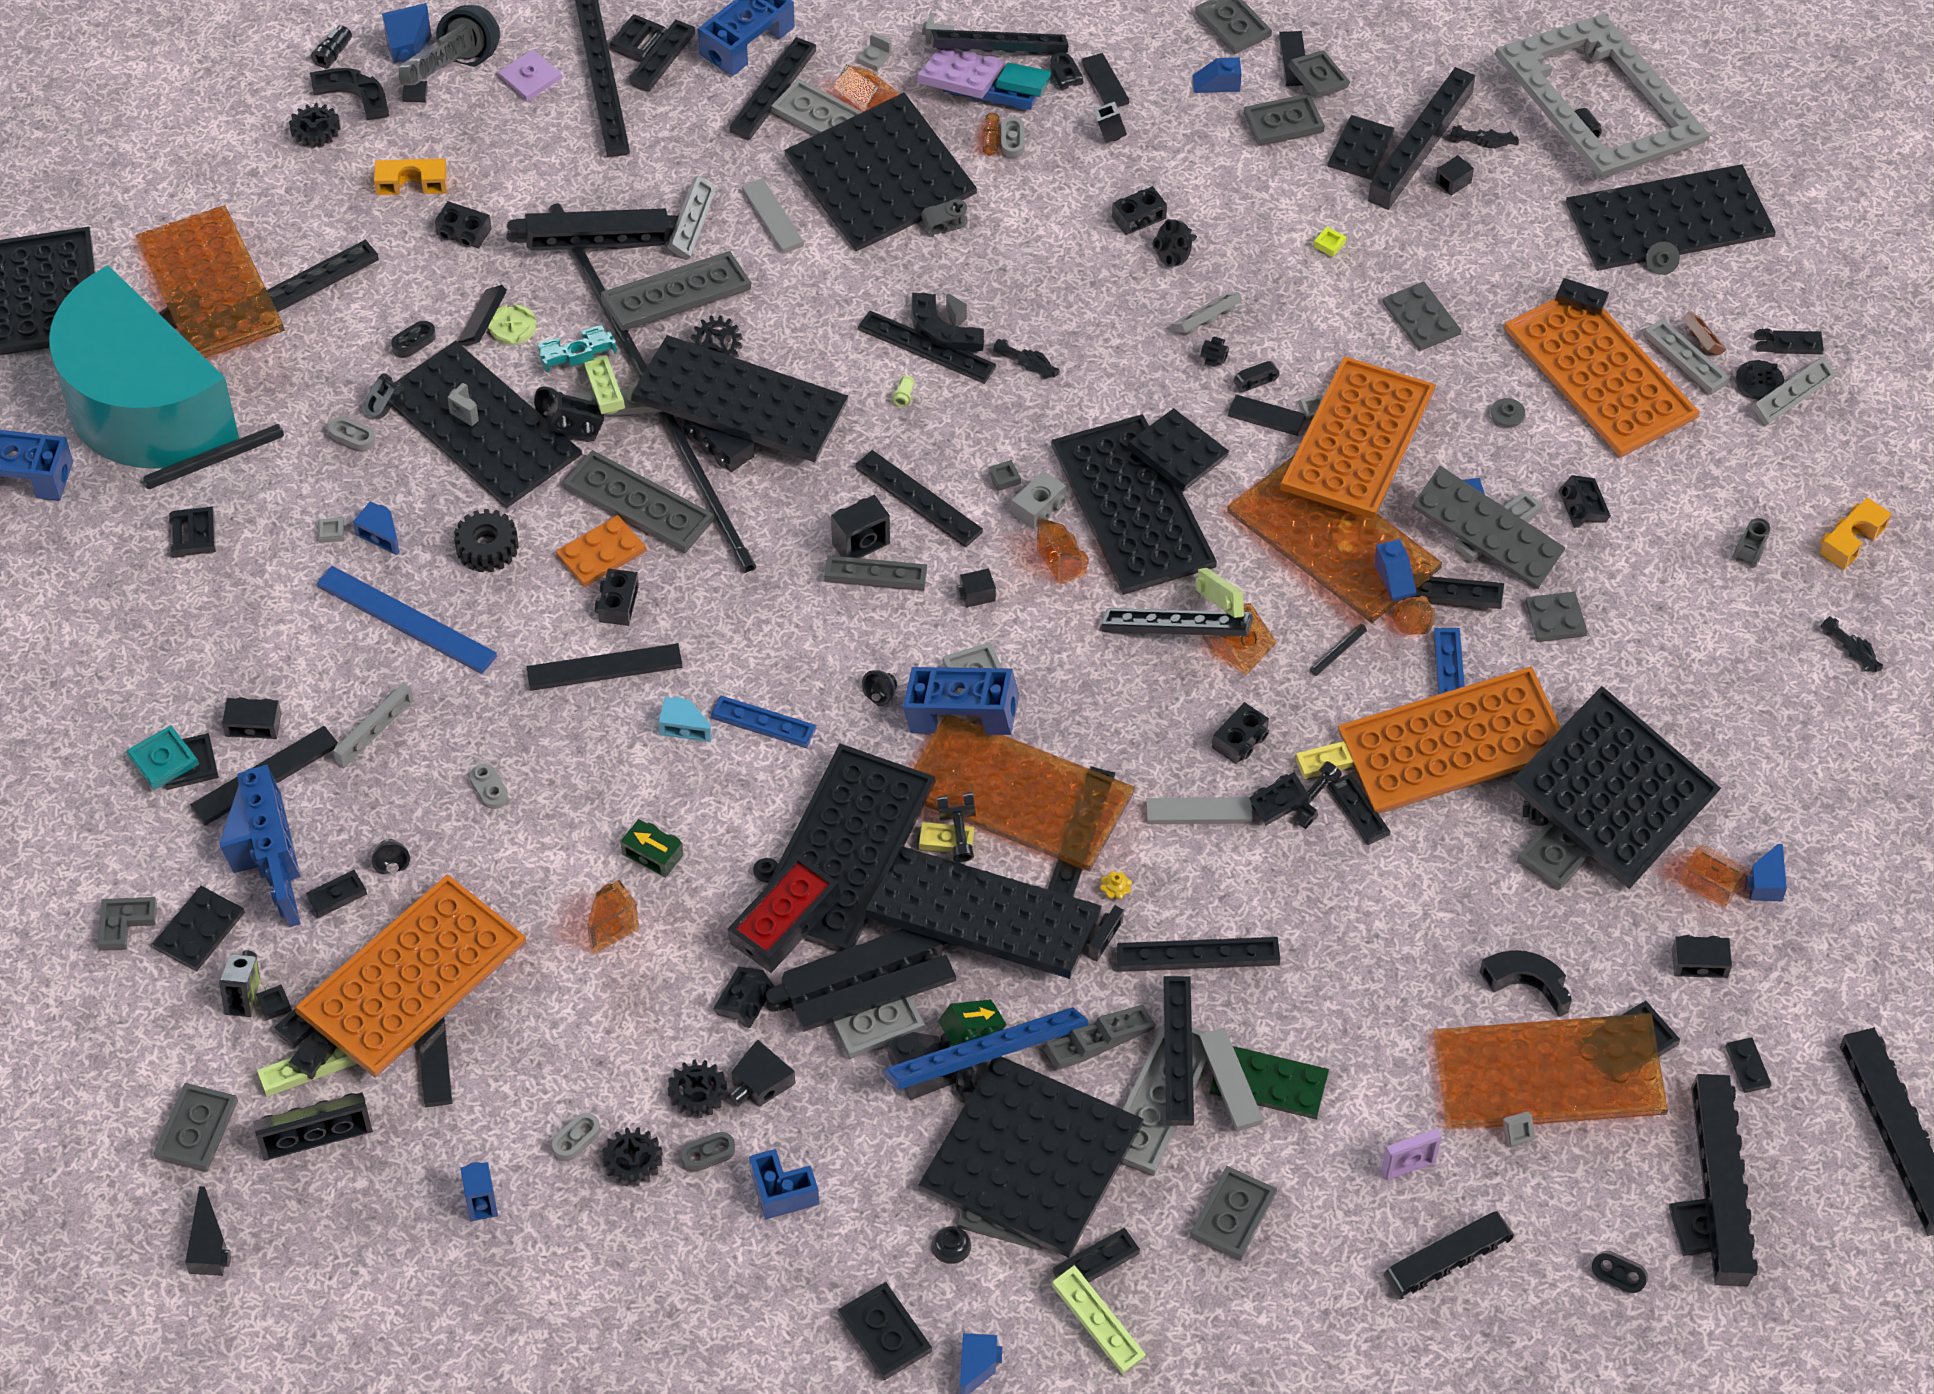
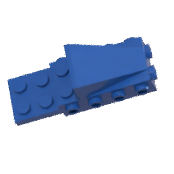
[219,764,301,927]

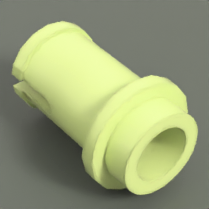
[892,376,915,407]

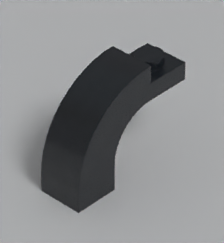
[1479,950,1572,1017]

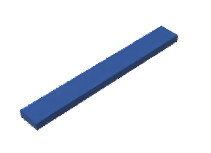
[317,566,497,674]
[884,1007,1088,1090]

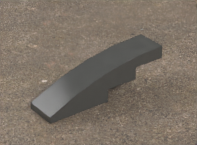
[1043,1004,1156,1071]

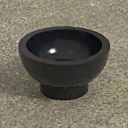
[534,386,563,420]
[862,670,897,706]
[371,839,410,874]
[931,1226,972,1264]

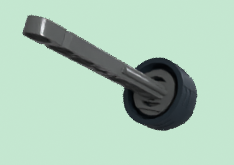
[399,5,500,85]

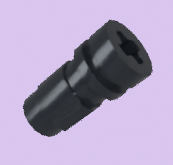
[311,25,352,69]

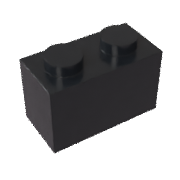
[222,697,282,739]
[1672,935,1732,978]

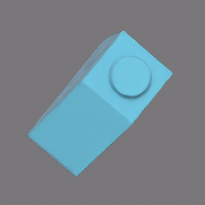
[659,697,712,742]

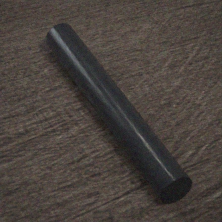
[1310,624,1367,676]

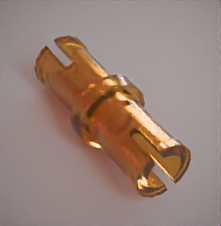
[982,113,1000,156]

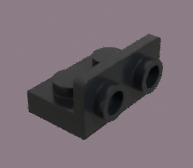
[1559,475,1611,528]
[1249,772,1311,826]
[713,966,774,1028]

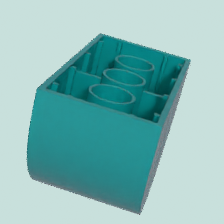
[49,265,239,469]

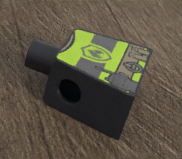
[219,950,261,1017]

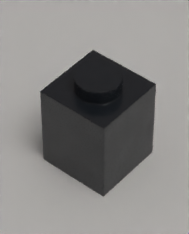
[1093,101,1127,143]
[1435,155,1474,196]
[956,568,996,608]

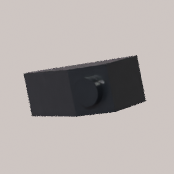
[185,1186,231,1276]

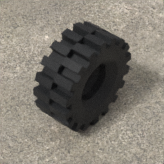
[454,509,519,573]

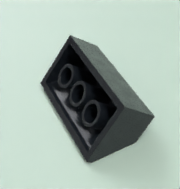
[253,1092,373,1161]

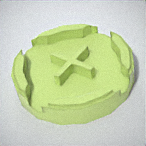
[488,305,536,345]

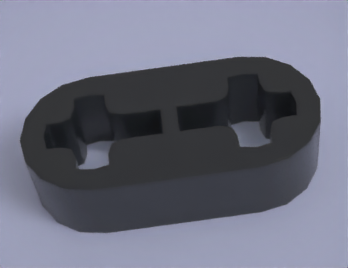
[1233,361,1280,393]

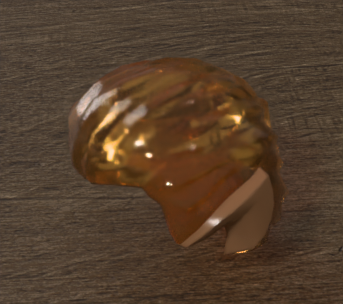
[1392,596,1436,635]

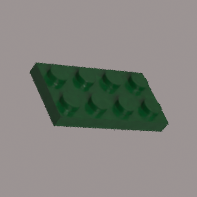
[1209,1046,1329,1120]

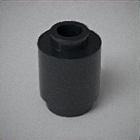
[1574,108,1602,138]

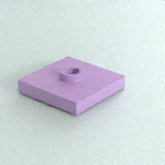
[498,49,563,101]
[1381,1129,1442,1180]

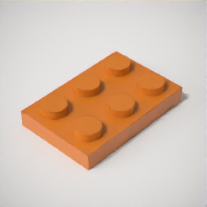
[556,515,647,588]

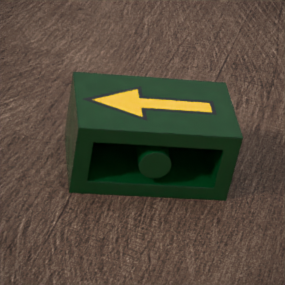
[620,819,683,878]
[938,999,1007,1046]

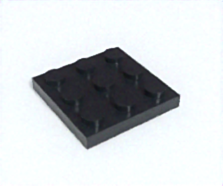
[1127,408,1230,492]

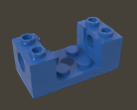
[698,0,795,77]
[0,430,73,500]
[903,667,1019,735]

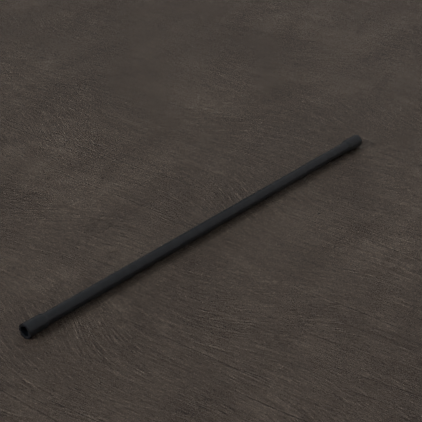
[548,203,756,573]

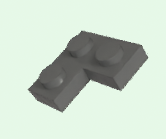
[98,897,157,950]

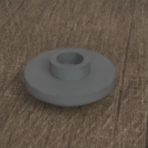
[1646,242,1680,275]
[1491,398,1525,427]

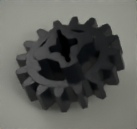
[289,103,341,148]
[690,315,743,358]
[667,1059,728,1118]
[602,1127,663,1187]

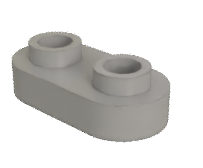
[1001,117,1025,158]
[328,417,375,451]
[470,764,508,809]
[552,1113,600,1161]

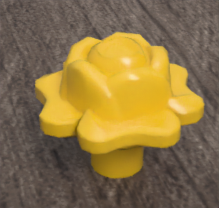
[1100,871,1132,900]

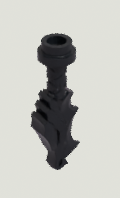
[1451,125,1519,149]
[993,339,1060,379]
[1820,616,1883,673]

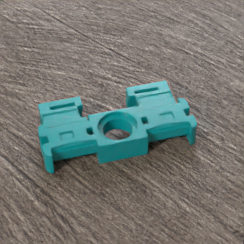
[537,325,617,373]

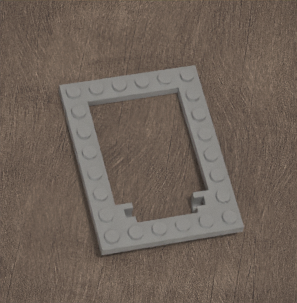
[1494,14,1710,178]

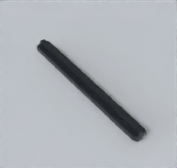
[143,424,284,489]

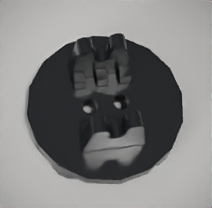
[1152,219,1197,267]
[1735,360,1785,400]

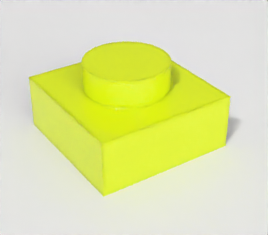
[1313,227,1347,257]

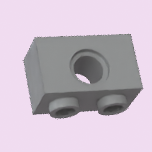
[1011,470,1067,529]

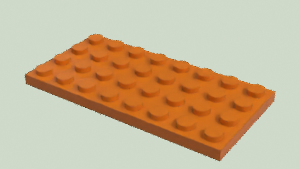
[1504,298,1700,458]
[1280,356,1436,520]
[1338,666,1561,814]
[295,874,526,1078]

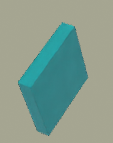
[996,62,1052,97]
[126,725,199,791]

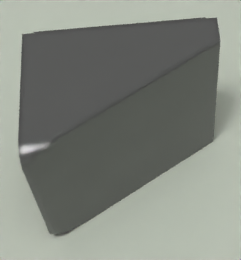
[946,293,967,326]

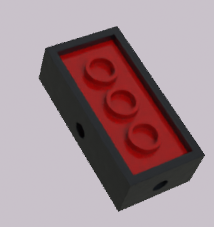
[727,854,841,973]

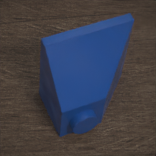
[382,3,432,63]

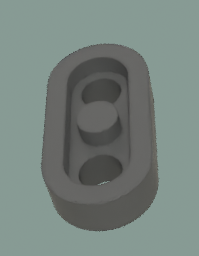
[681,1132,735,1172]

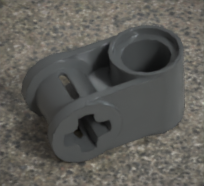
[921,199,967,237]
[1732,518,1771,567]

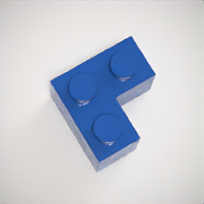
[749,1149,819,1220]

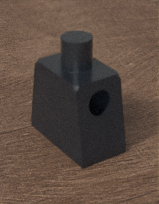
[728,1040,796,1107]

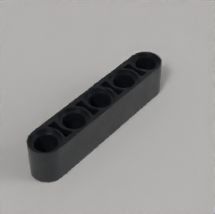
[1383,1211,1515,1300]

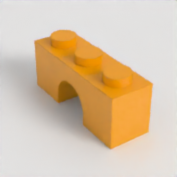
[374,158,448,195]
[1820,497,1892,570]

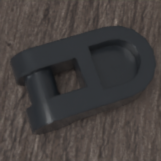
[1050,52,1084,90]
[364,373,404,419]

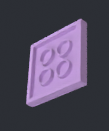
[917,48,1005,99]

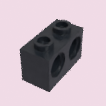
[1112,186,1167,235]
[435,201,492,249]
[547,393,604,442]
[595,568,639,626]
[1212,702,1269,764]

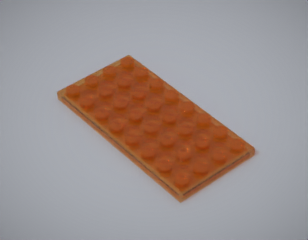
[135,205,285,358]
[1227,455,1442,623]
[913,715,1135,872]
[1433,1013,1668,1129]

